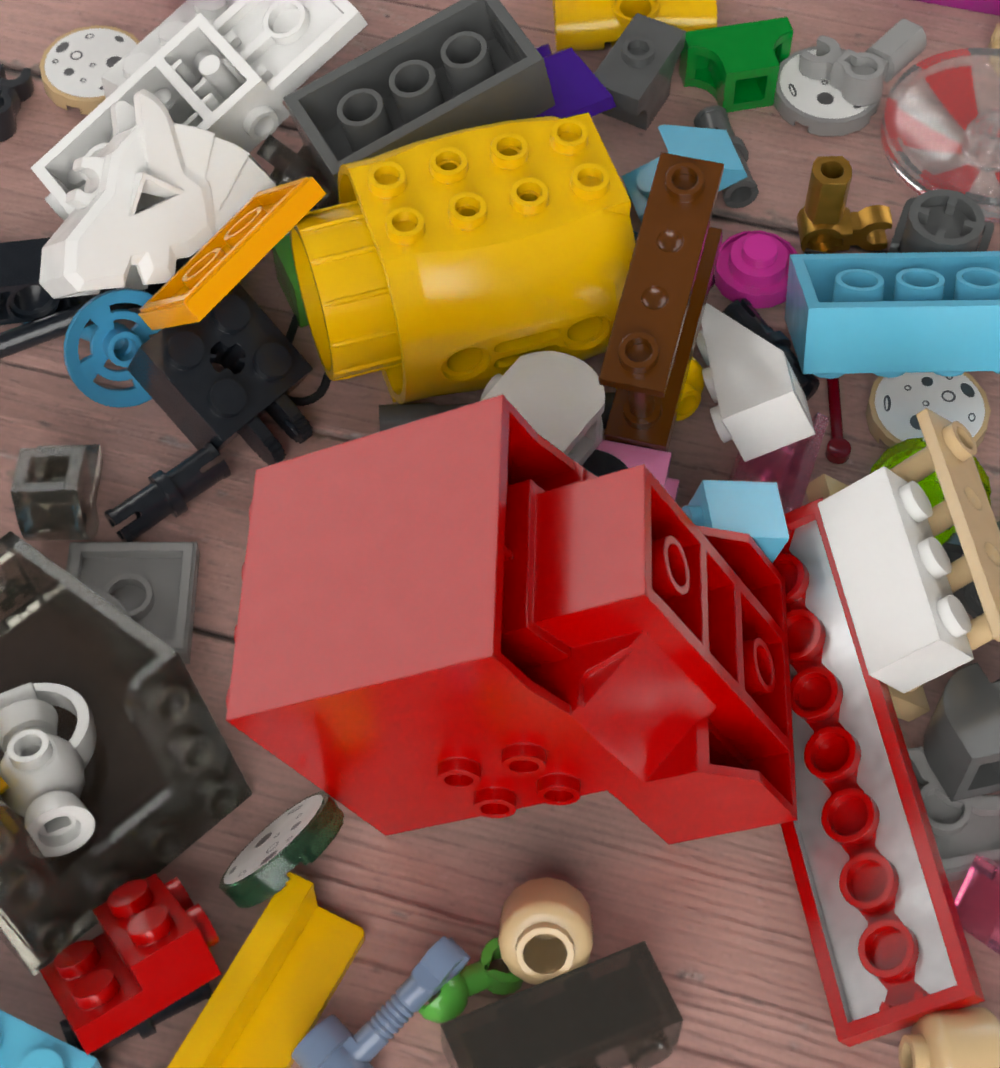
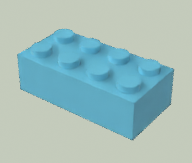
[784,251,1000,379]

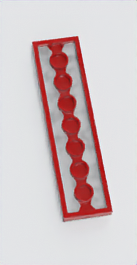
[773,497,985,1047]

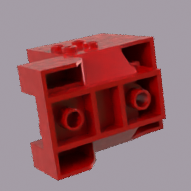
[226,394,798,845]

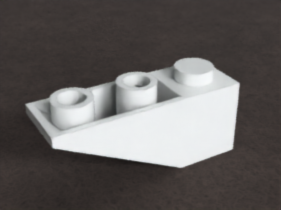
[696,302,815,462]

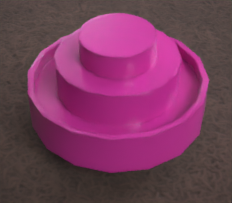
[714,230,798,309]

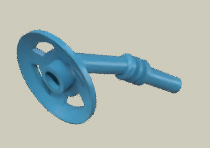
[23,288,162,408]

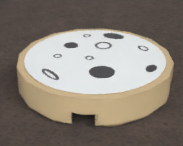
[39,25,140,115]
[865,372,991,457]

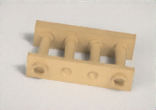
[804,408,1000,722]

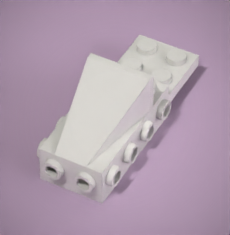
[31,0,368,221]

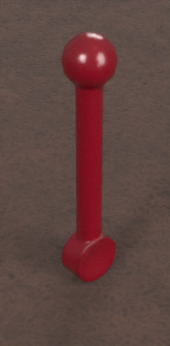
[825,377,851,464]

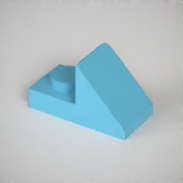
[622,124,748,222]

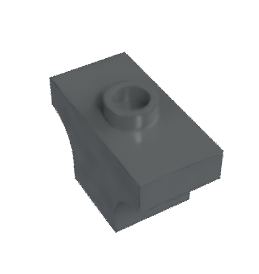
[594,13,686,130]

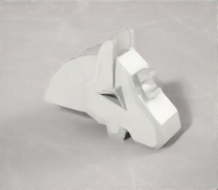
[39,89,290,299]

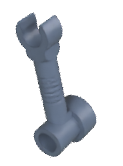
[291,936,471,1068]

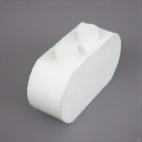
[480,351,605,465]

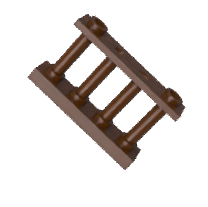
[598,152,724,452]

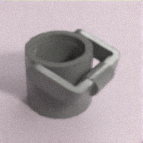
[888,189,994,253]

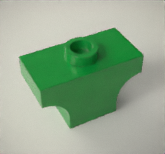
[679,17,794,113]

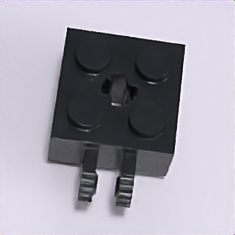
[127,283,313,465]

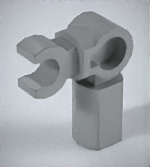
[799,18,927,106]

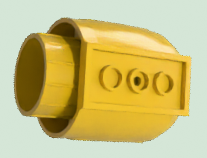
[289,112,636,404]

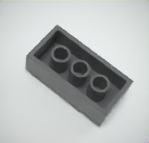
[283,0,555,197]

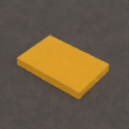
[138,177,326,331]

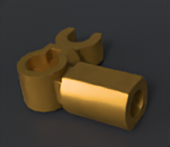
[796,156,893,254]

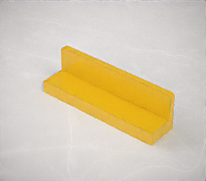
[167,871,365,1068]

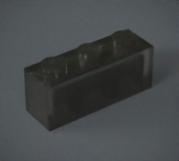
[440,941,683,1068]

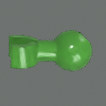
[418,938,523,1024]

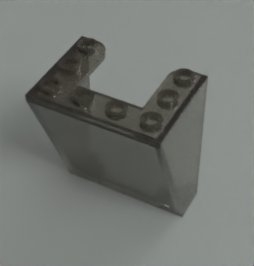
[0,531,253,976]

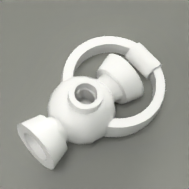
[0,682,97,857]

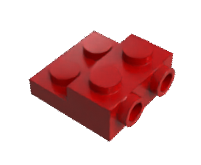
[39,873,221,1055]

